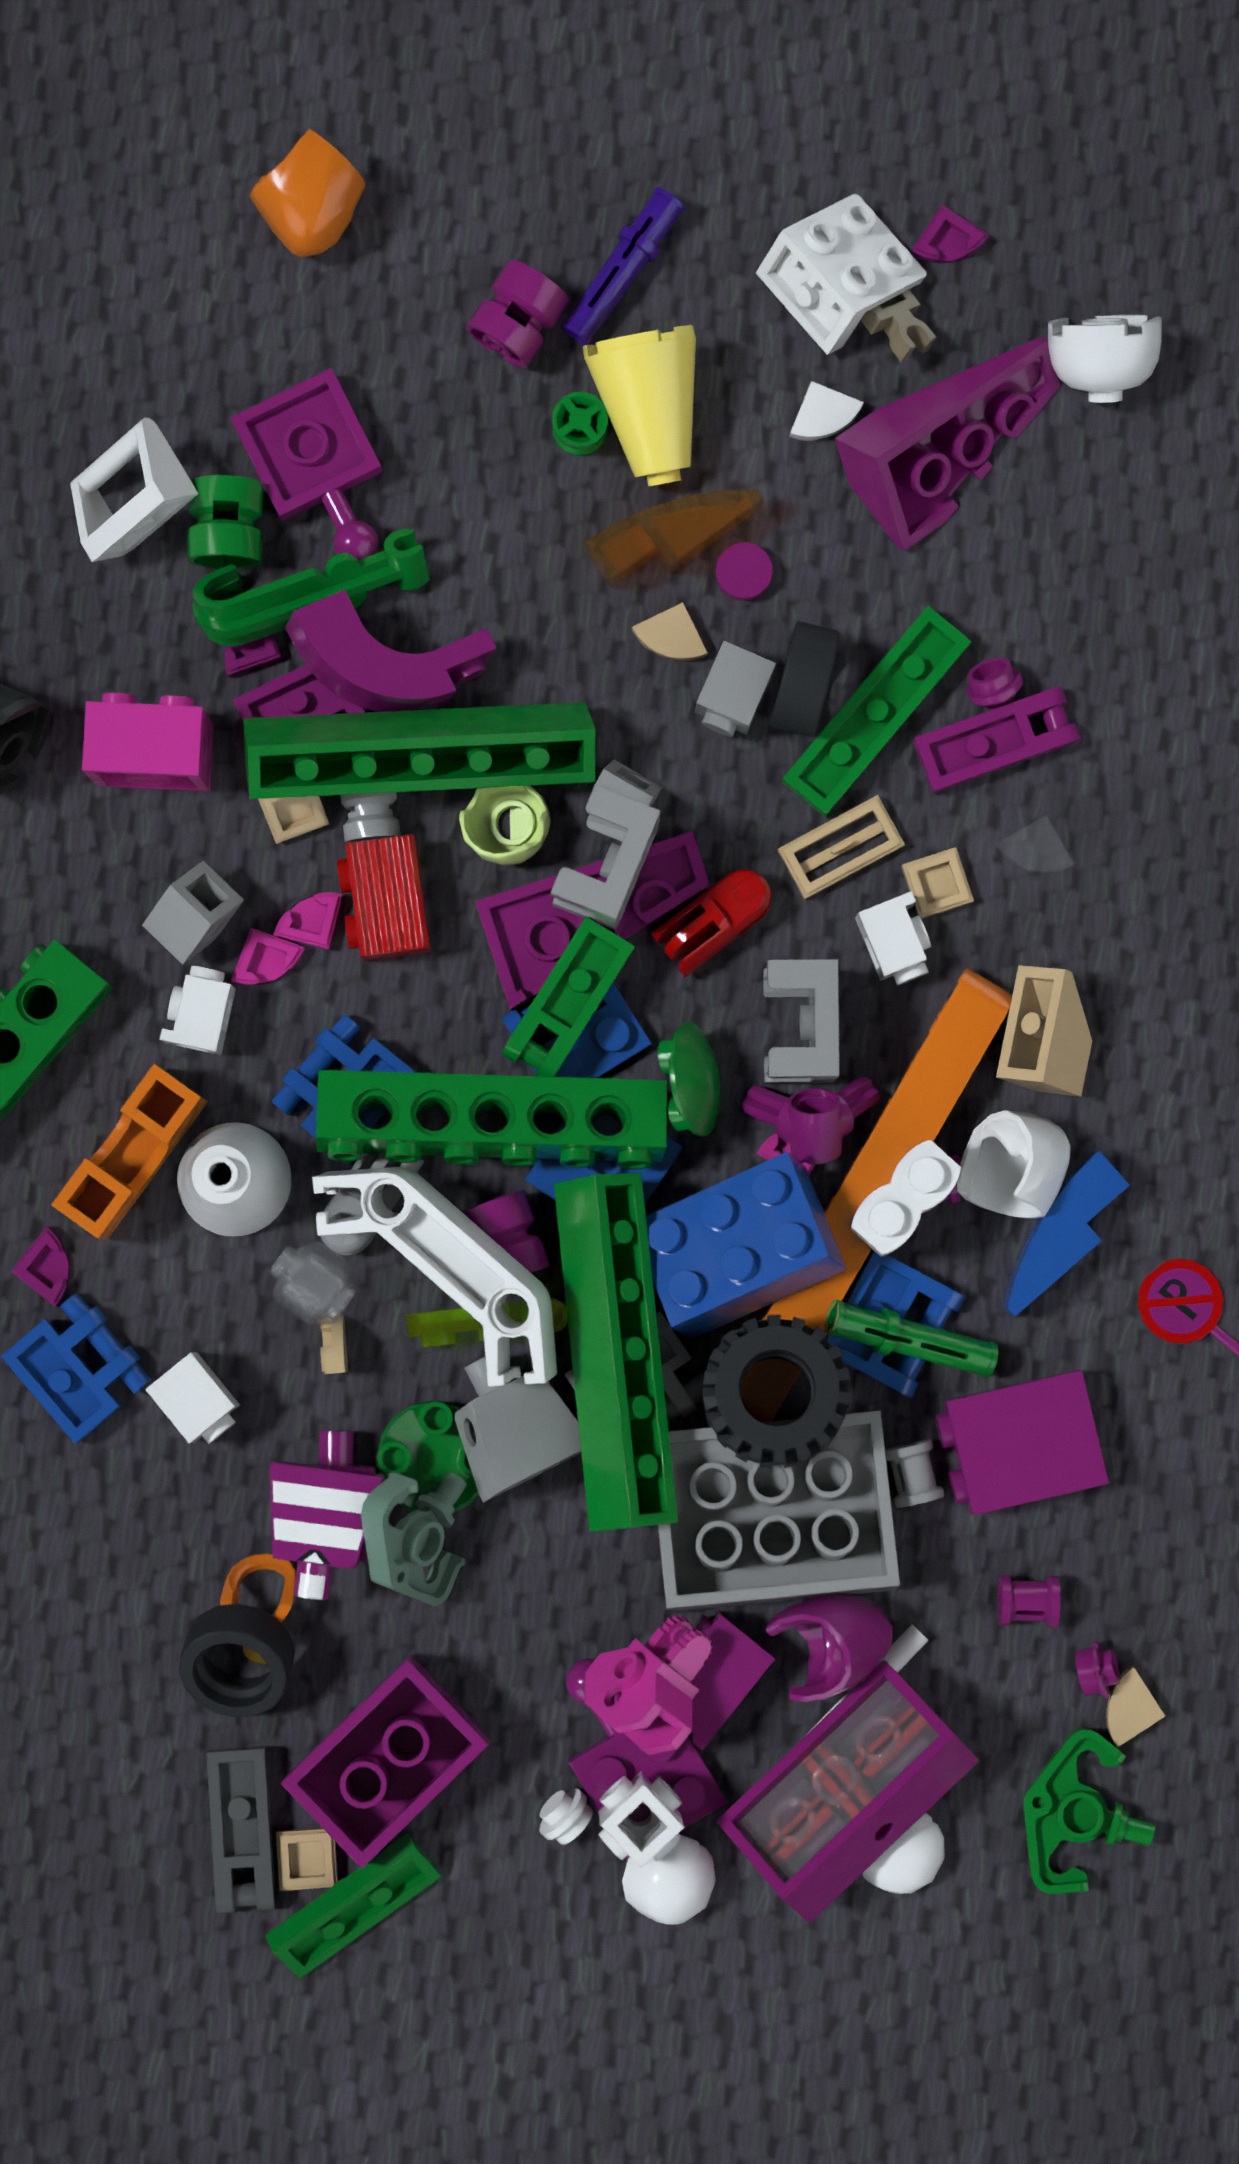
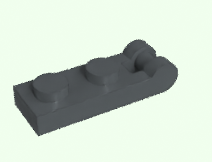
[206,1746,276,1914]

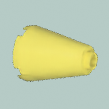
[582,325,696,487]

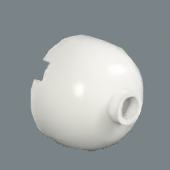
[1048,315,1162,403]

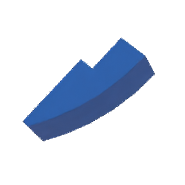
[1002,1151,1130,1317]

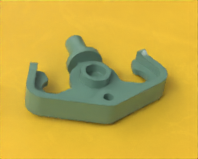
[361,1472,467,1606]

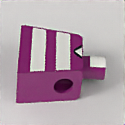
[270,1460,385,1600]

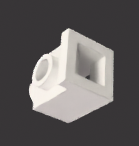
[855,891,931,985]
[160,966,236,1055]

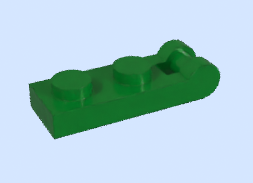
[501,916,635,1077]

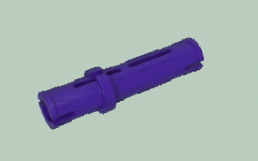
[560,187,685,346]

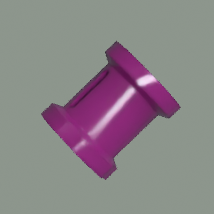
[997,1575,1061,1628]

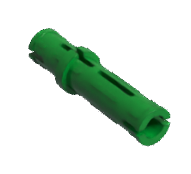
[825,1300,999,1378]

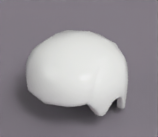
[862,1813,944,1894]
[622,1835,716,1924]

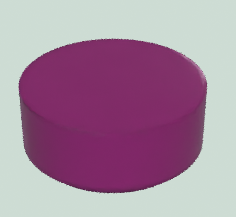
[715,542,772,601]

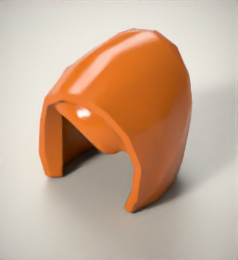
[249,129,366,258]

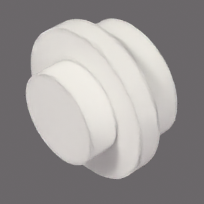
[539,1789,593,1845]

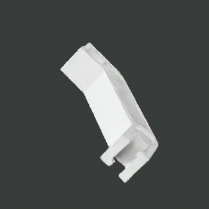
[313,1167,557,1386]

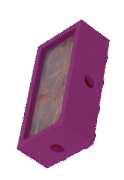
[716,1660,979,1924]

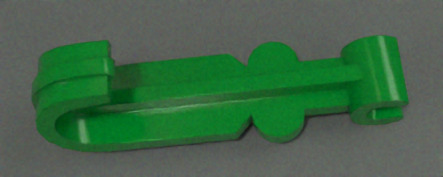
[192,529,430,646]

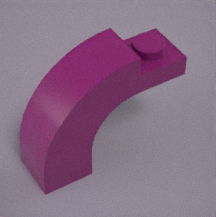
[285,589,497,712]

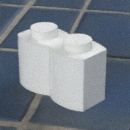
[850,1140,961,1257]

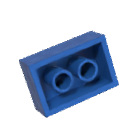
[646,1152,847,1340]

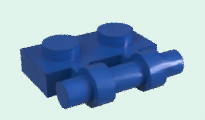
[271,1014,416,1163]
[0,1292,152,1444]

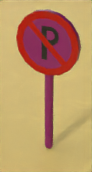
[1138,1258,1239,1357]

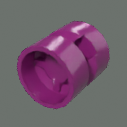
[466,259,569,369]
[462,1190,552,1274]

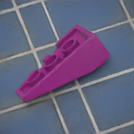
[835,337,1060,551]

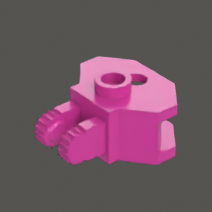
[584,1615,713,1755]

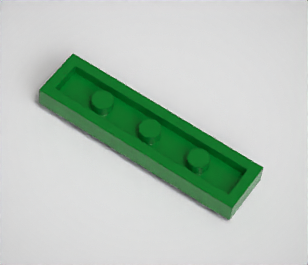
[781,606,972,818]

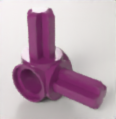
[742,1077,880,1164]

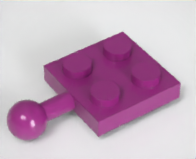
[230,368,383,560]
[566,1658,727,1861]

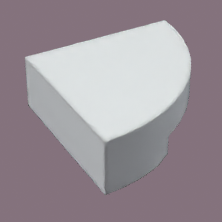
[789,381,864,441]

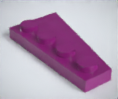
[475,831,710,1011]

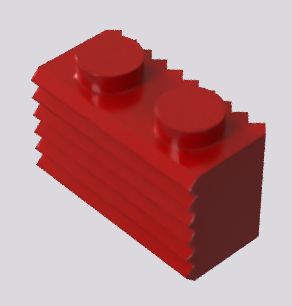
[337,834,431,961]

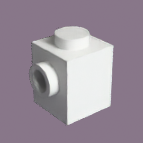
[145,1352,240,1444]

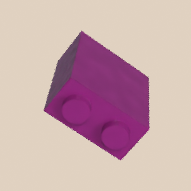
[935,1369,1109,1515]

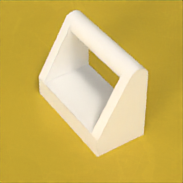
[71,417,199,562]

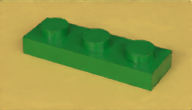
[265,1833,442,1978]

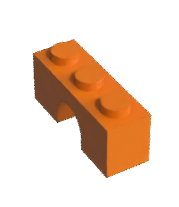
[51,1064,208,1240]

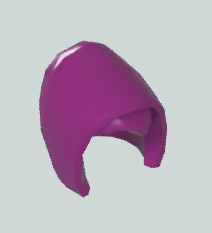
[766,1594,893,1702]

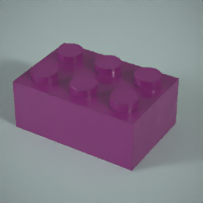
[280,1654,491,1869]

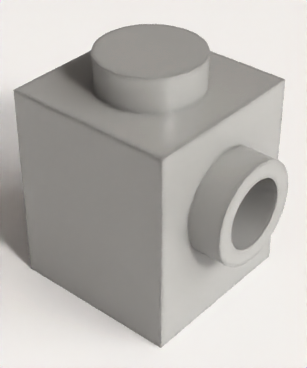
[695,641,776,737]
[142,861,244,965]

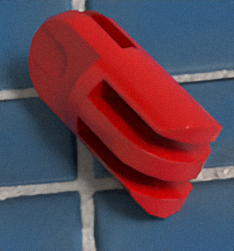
[651,869,772,978]

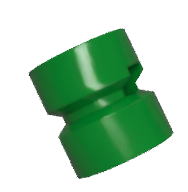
[187,475,263,569]

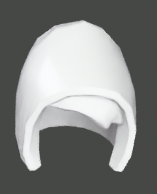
[957,1110,1071,1219]

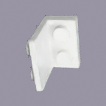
[756,194,927,355]

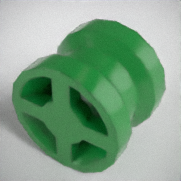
[552,391,608,456]

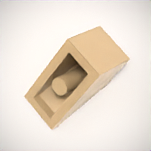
[996,965,1092,1097]

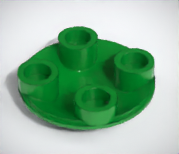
[658,1022,721,1136]
[377,1401,479,1513]

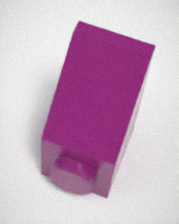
[691,1611,775,1750]

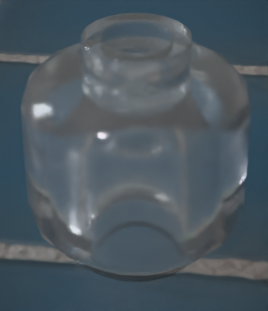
[269,1240,359,1326]

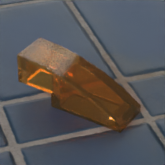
[584,489,763,589]

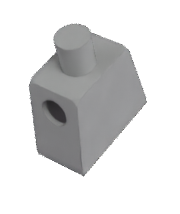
[455,1357,581,1503]

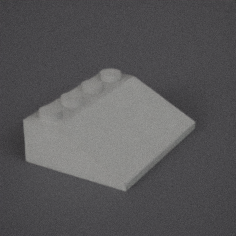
[658,1411,900,1613]

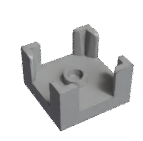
[551,784,661,931]
[763,959,839,1084]

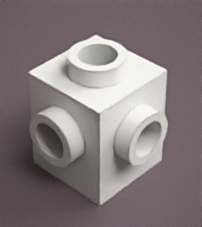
[598,1772,684,1868]

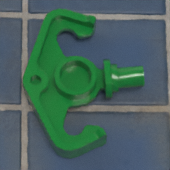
[1023,1727,1156,1894]

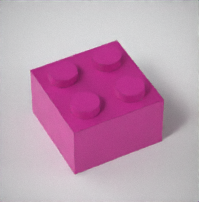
[82,693,214,792]

